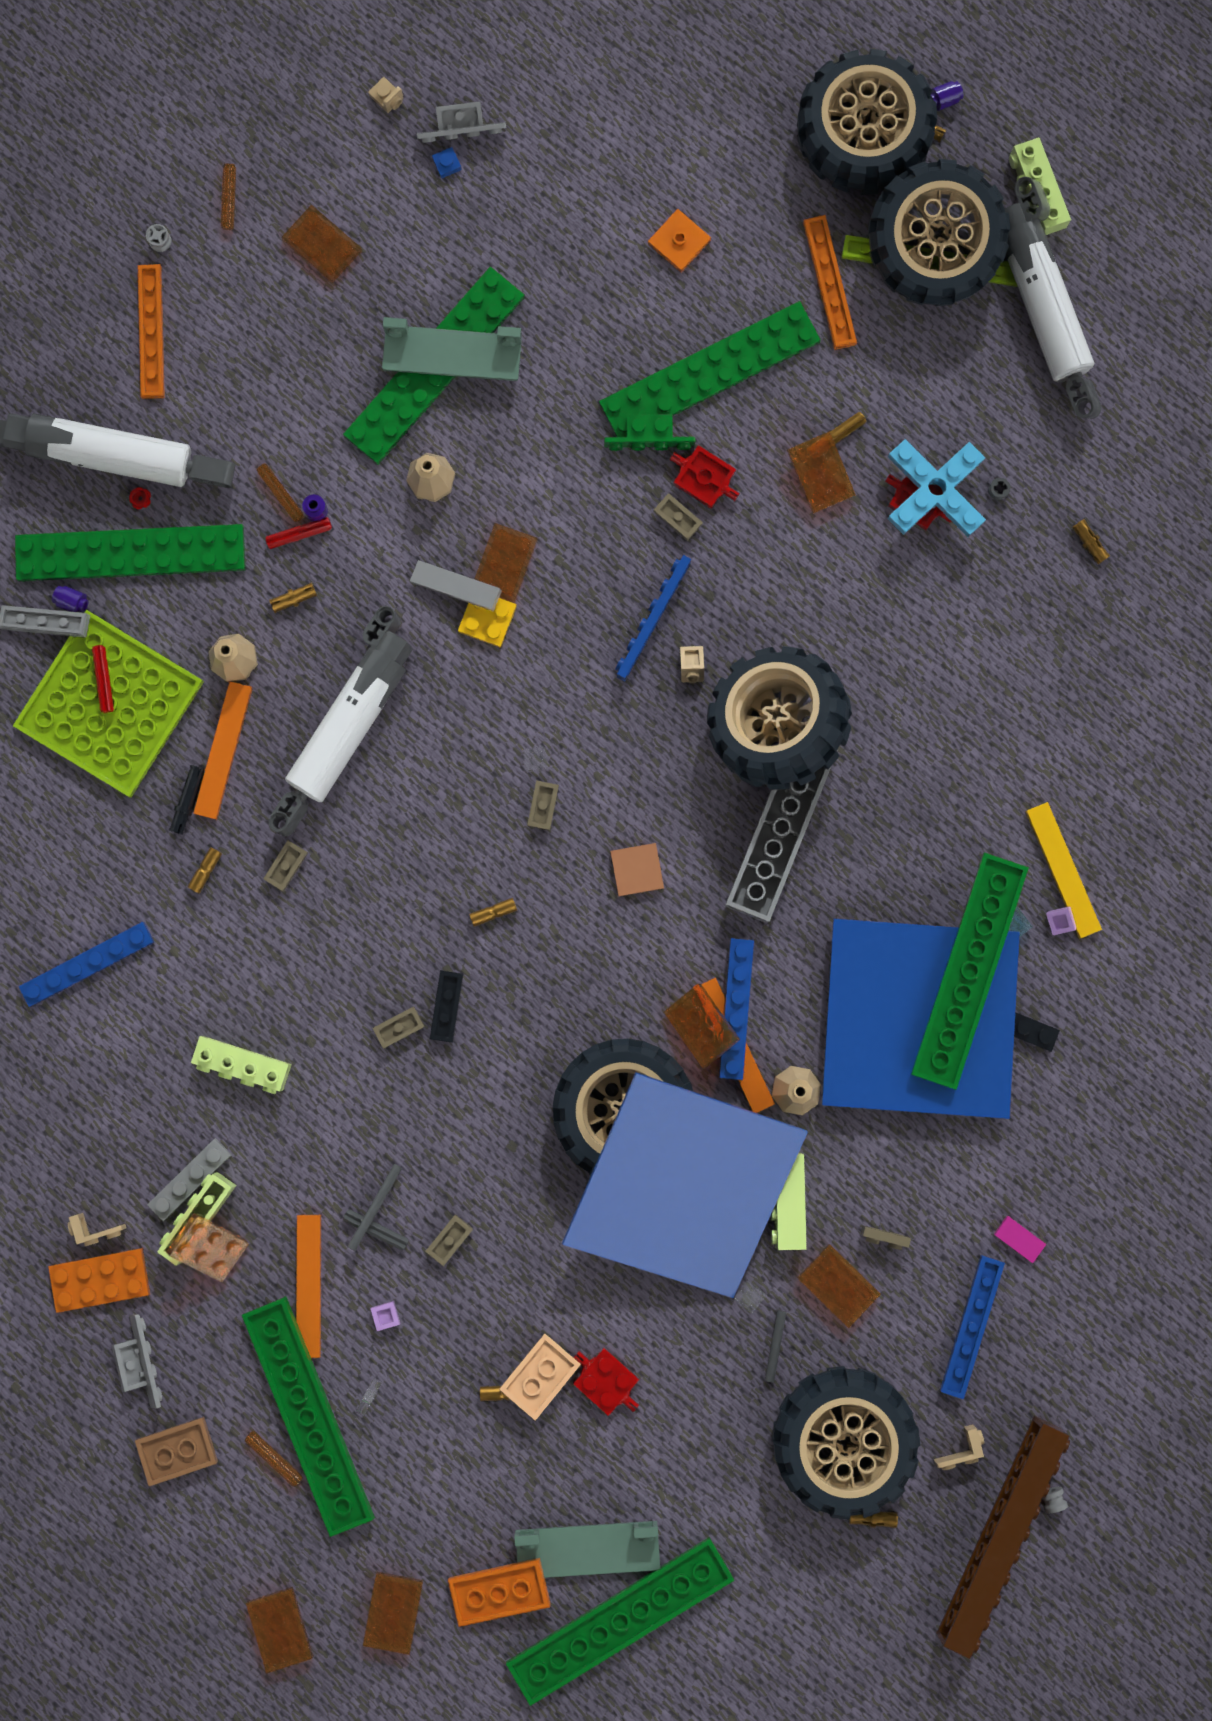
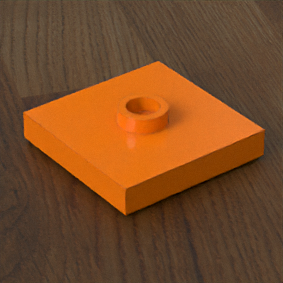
[648,209,711,273]

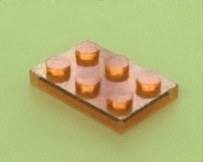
[281,205,362,283]
[787,431,856,513]
[474,523,538,603]
[664,984,740,1068]
[166,1213,249,1282]
[797,1244,881,1328]
[363,1572,424,1655]
[246,1587,313,1674]

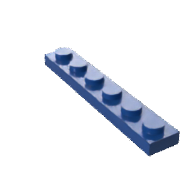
[615,555,691,682]
[18,922,155,1007]
[719,938,754,1080]
[940,1255,1005,1399]

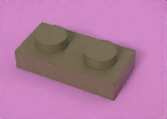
[653,493,703,541]
[527,780,559,831]
[263,840,308,892]
[373,1006,425,1049]
[425,1214,473,1266]
[861,1225,911,1250]

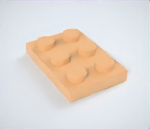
[499,1334,581,1421]

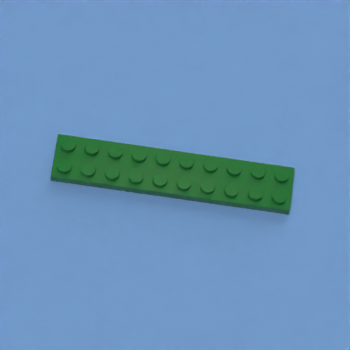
[343,266,525,465]
[599,301,821,437]
[15,524,246,582]
[911,852,1029,1090]
[242,1296,375,1537]
[506,1537,735,1706]

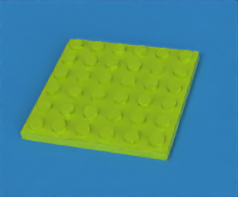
[13,610,204,798]

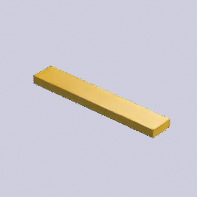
[1025,802,1102,939]

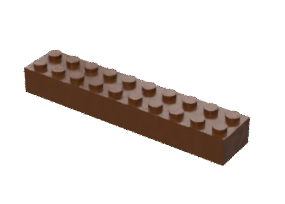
[936,1415,1070,1659]

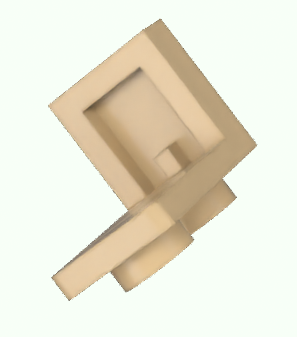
[68,1213,126,1247]
[934,1425,985,1470]

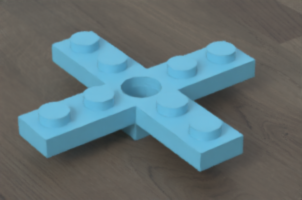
[888,439,986,537]

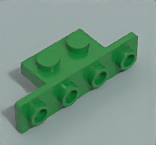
[604,414,696,451]

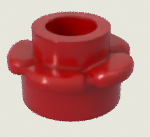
[129,487,151,510]

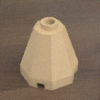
[406,453,455,502]
[209,634,258,682]
[772,1066,821,1115]

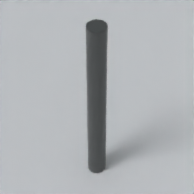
[347,1164,402,1251]

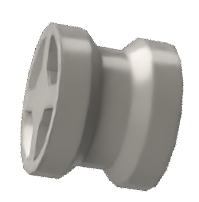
[146,224,172,252]
[1042,1486,1068,1514]

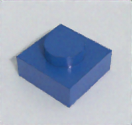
[432,147,462,179]

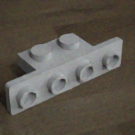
[416,101,506,143]
[112,1314,162,1409]

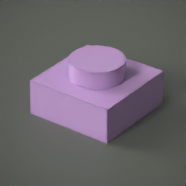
[1046,906,1077,935]
[371,1301,400,1331]

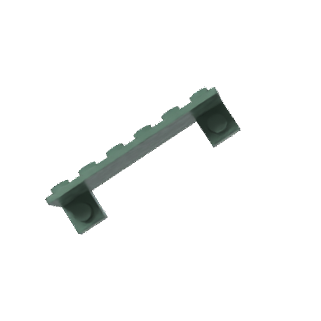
[382,317,522,381]
[514,1521,660,1578]

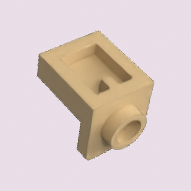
[368,77,403,113]
[680,646,704,683]

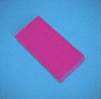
[994,1216,1046,1263]

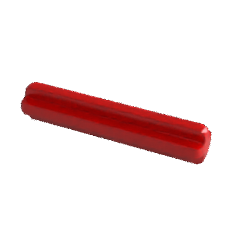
[265,517,332,549]
[92,645,114,713]

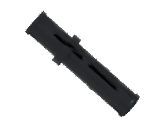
[169,765,205,835]

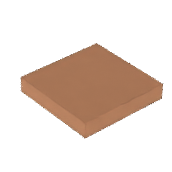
[610,843,664,897]

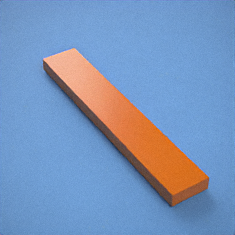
[803,215,857,350]
[138,264,165,399]
[193,681,253,820]
[694,978,775,1113]
[296,1215,321,1358]

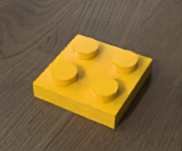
[458,598,517,648]

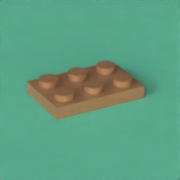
[135,1417,218,1486]

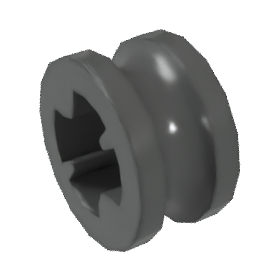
[988,478,1011,500]

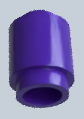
[931,81,964,111]
[302,494,328,521]
[52,586,89,613]

